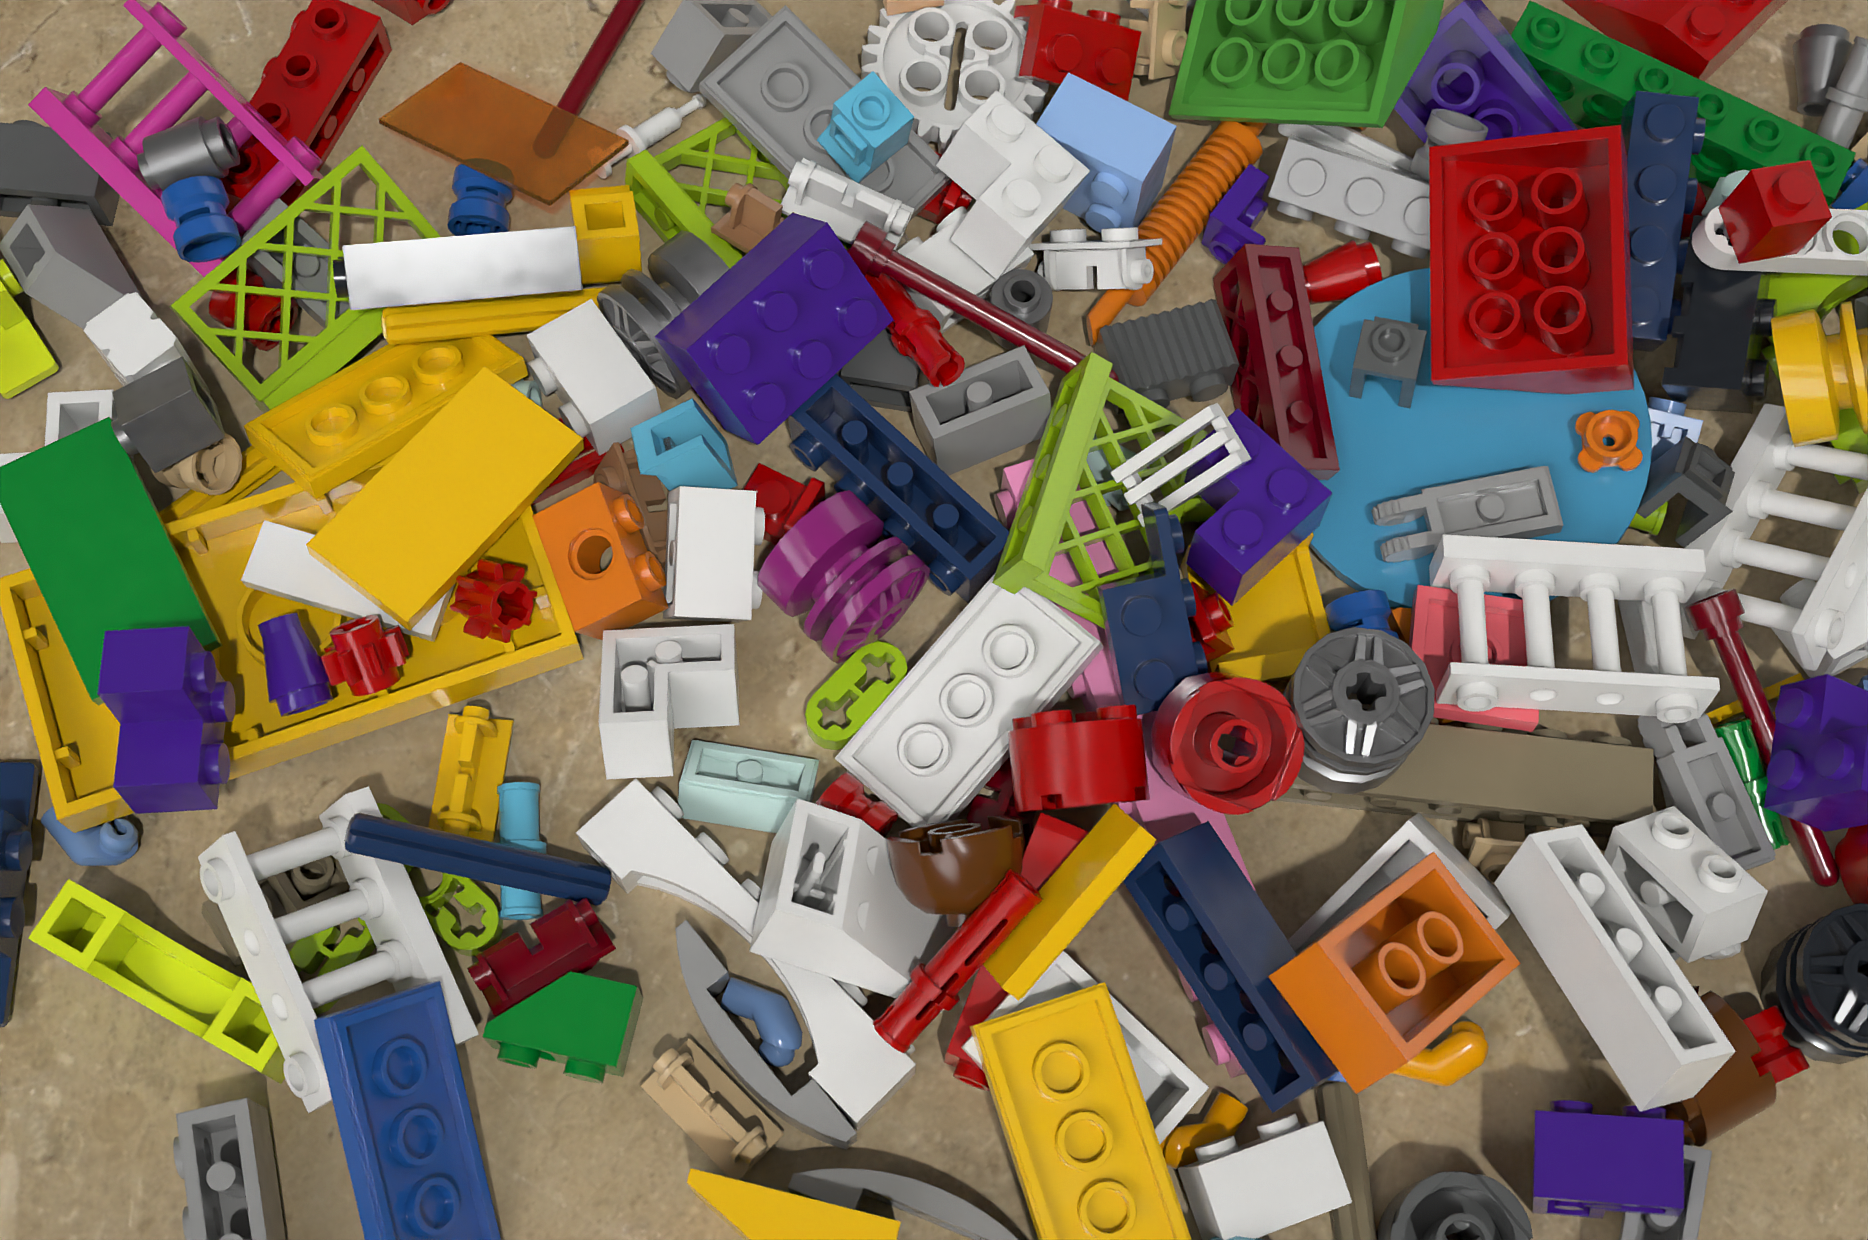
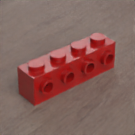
[220,0,392,214]

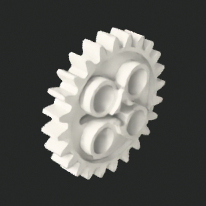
[861,0,1049,155]

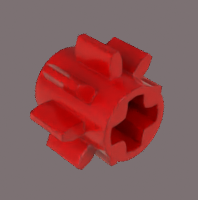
[450,558,537,643]
[320,615,410,696]

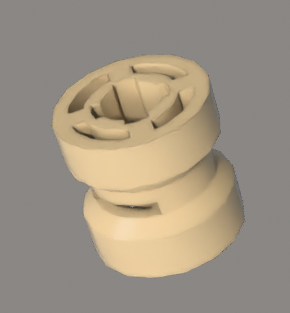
[150,432,242,495]

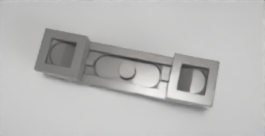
[675,920,857,1150]
[788,1168,1019,1240]

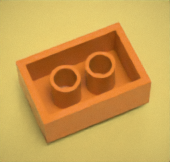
[1268,851,1521,1094]

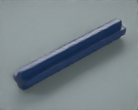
[345,813,611,906]

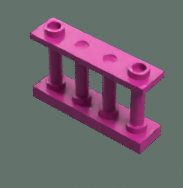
[28,0,323,277]

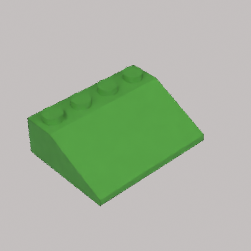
[1168,0,1444,128]

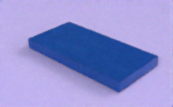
[313,981,501,1240]

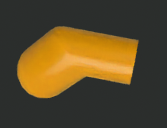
[1391,1021,1489,1087]

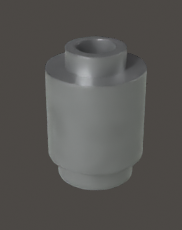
[137,116,240,191]
[989,269,1053,351]

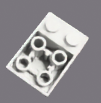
[749,798,956,1013]

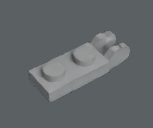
[1371,466,1563,563]
[1637,713,1776,871]

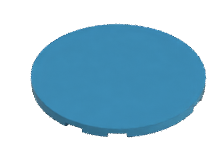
[1309,268,1652,614]

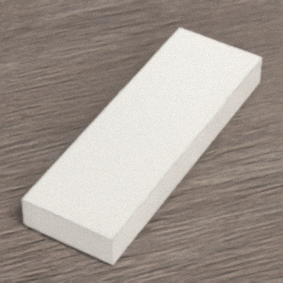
[241,520,455,642]

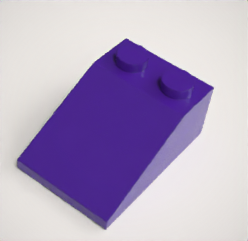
[1394,0,1578,144]

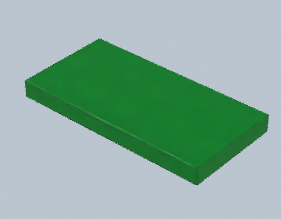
[0,417,222,706]

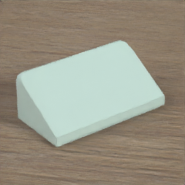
[678,740,819,834]

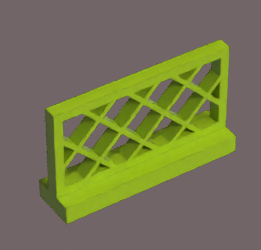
[625,117,852,269]
[169,145,441,413]
[992,352,1207,629]

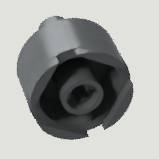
[1376,1171,1533,1240]

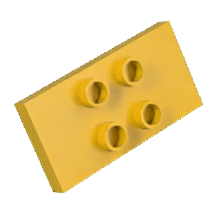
[0,451,584,833]

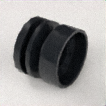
[1760,903,1868,1064]

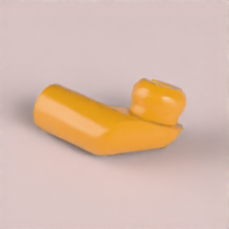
[1160,1092,1248,1169]

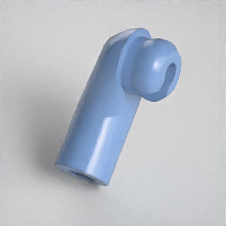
[41,806,138,866]
[720,977,803,1067]

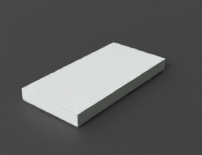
[835,574,1104,828]

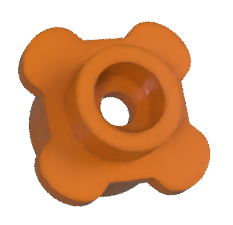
[1575,410,1643,473]

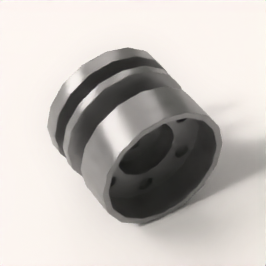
[597,231,729,399]
[1283,627,1435,795]

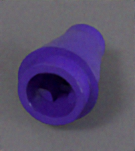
[258,613,334,717]

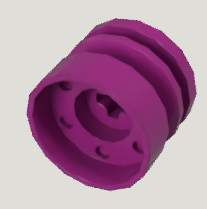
[757,490,930,664]

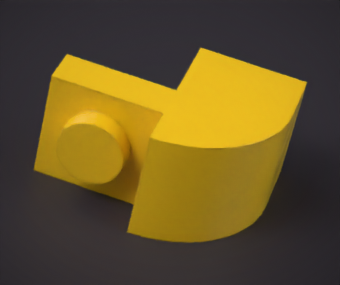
[569,185,642,285]

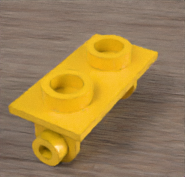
[428,706,514,842]

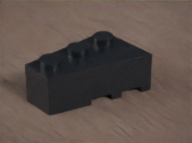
[1661,215,1782,414]

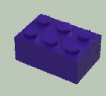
[654,213,894,445]

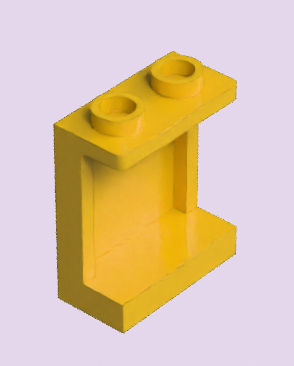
[1180,532,1331,694]

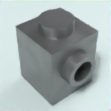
[111,356,225,473]

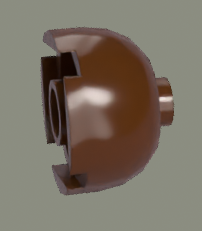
[887,815,1025,927]

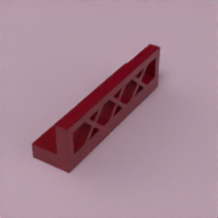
[1213,244,1340,480]

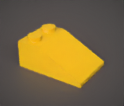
[687,1168,901,1240]

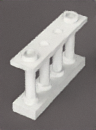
[1679,403,1868,671]
[1429,534,1720,723]
[198,786,479,1113]

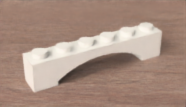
[576,778,916,1131]

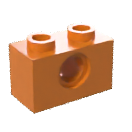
[532,482,669,640]

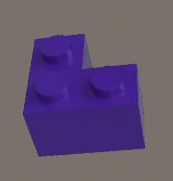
[1184,408,1333,606]
[97,626,236,814]
[1764,674,1868,832]
[1532,1100,1684,1219]

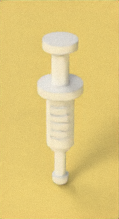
[588,94,707,179]

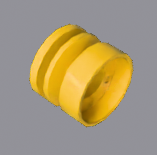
[1771,301,1868,447]

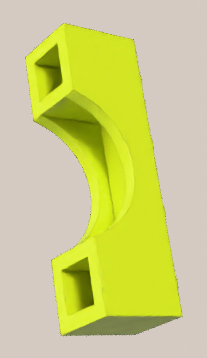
[28,879,285,1084]

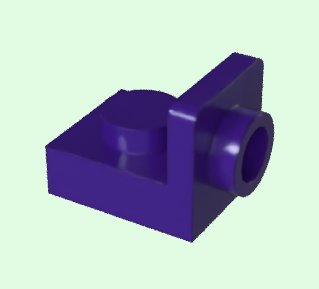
[1201,164,1270,265]

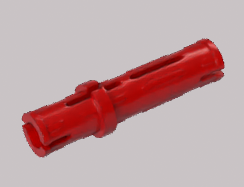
[847,248,965,387]
[872,869,1043,1053]

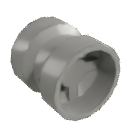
[1410,109,1488,181]

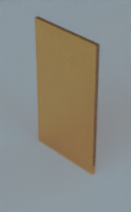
[379,62,629,206]

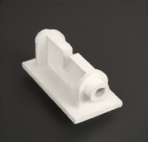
[781,158,914,251]
[1028,227,1162,291]

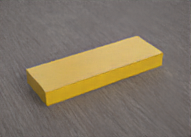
[983,803,1157,1001]

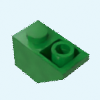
[482,972,643,1083]

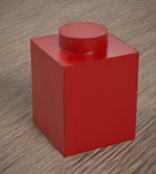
[1718,160,1832,264]

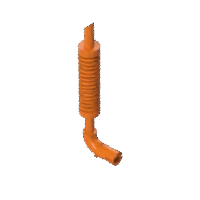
[1086,121,1367,347]

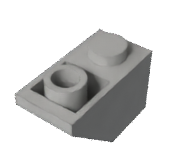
[0,204,143,329]

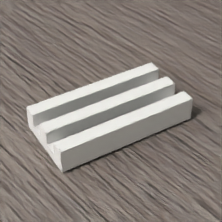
[1110,403,1252,527]

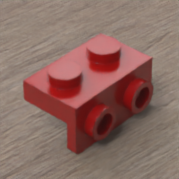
[1014,0,1141,102]

